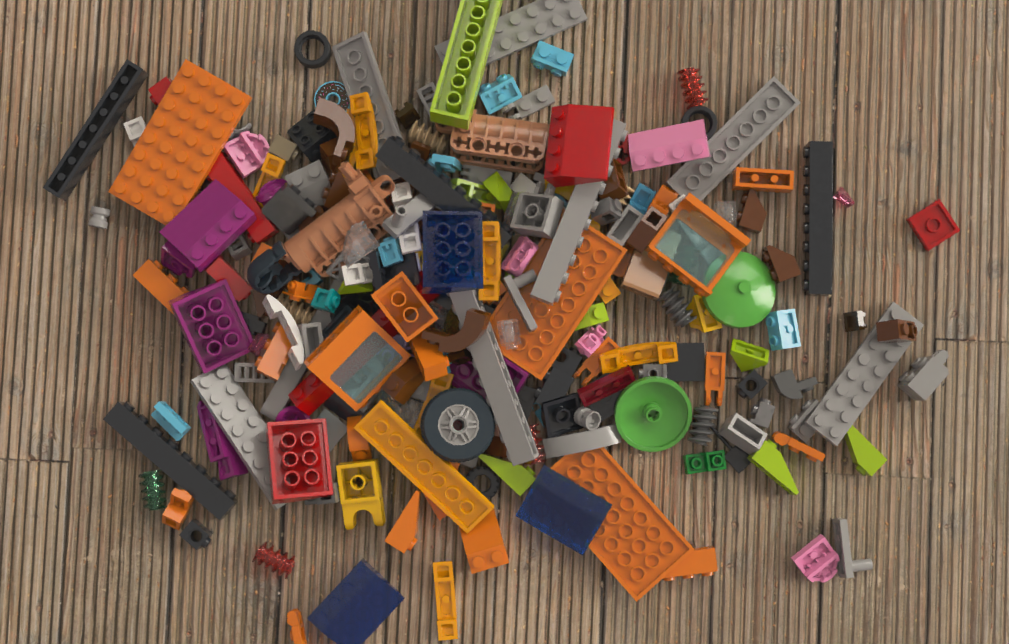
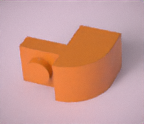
[647,184,679,215]
[347,415,372,461]
[162,488,194,530]

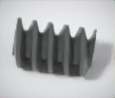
[657,286,697,328]
[687,405,719,447]

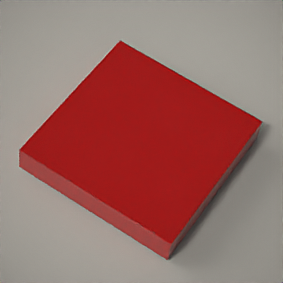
[906,199,960,251]

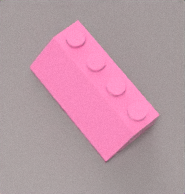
[628,119,710,172]

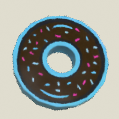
[314,81,351,112]

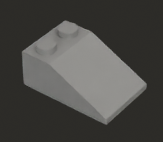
[285,160,330,207]

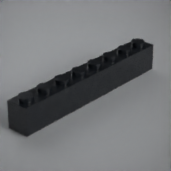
[43,59,149,201]
[375,136,514,250]
[802,141,833,296]
[103,401,238,520]

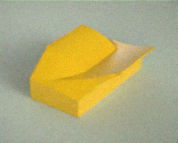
[686,295,723,333]

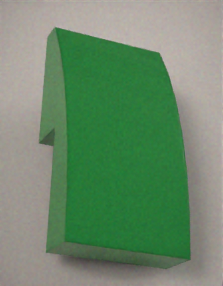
[683,450,727,474]

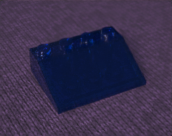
[422,211,483,294]
[516,465,612,555]
[307,558,405,644]

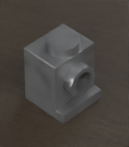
[591,197,622,226]
[638,364,667,379]
[747,398,776,428]

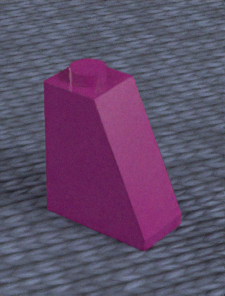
[161,241,196,278]

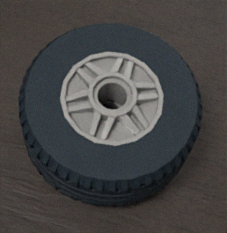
[420,388,495,463]

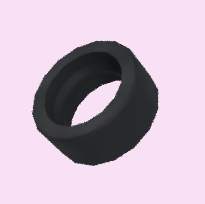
[294,30,331,69]
[680,105,718,141]

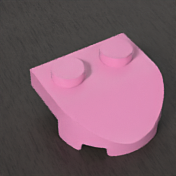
[223,131,269,178]
[501,235,538,277]
[791,534,840,583]

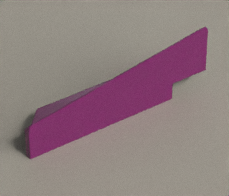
[197,400,249,481]

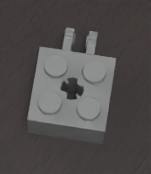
[510,181,564,239]
[897,350,949,401]

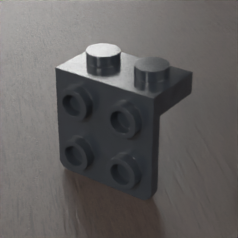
[287,109,337,163]
[262,182,317,235]
[369,251,421,291]

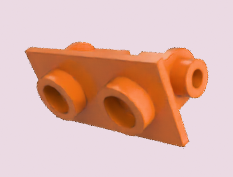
[282,280,323,304]

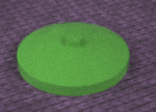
[701,251,776,328]
[614,376,692,452]

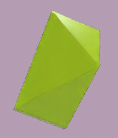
[482,171,518,212]
[337,281,373,295]
[730,338,769,372]

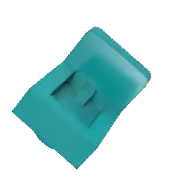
[311,288,341,313]

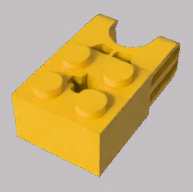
[336,458,386,530]

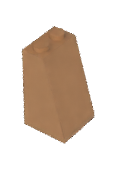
[619,228,681,301]

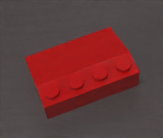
[544,104,614,188]
[266,418,333,504]

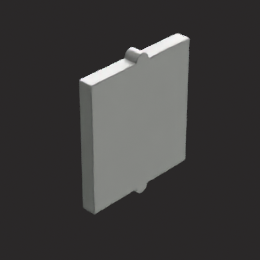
[317,408,347,453]

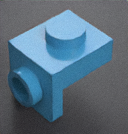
[628,182,656,215]

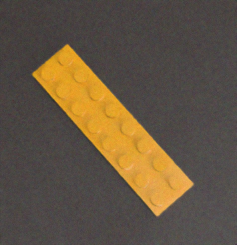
[354,400,495,534]

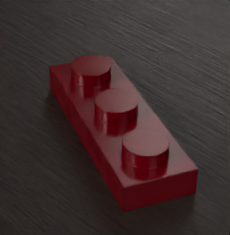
[577,365,636,408]

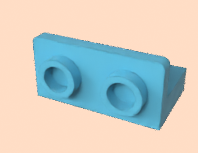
[531,40,574,77]
[478,74,522,115]
[428,153,462,174]
[766,309,801,351]
[151,401,191,441]

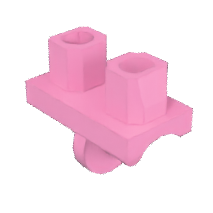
[575,325,607,358]

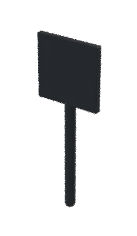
[710,427,751,474]

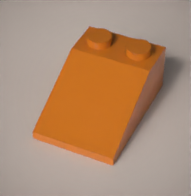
[371,271,439,342]
[385,488,421,553]
[459,509,509,574]

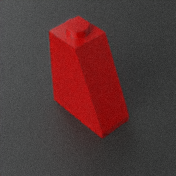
[205,255,252,302]

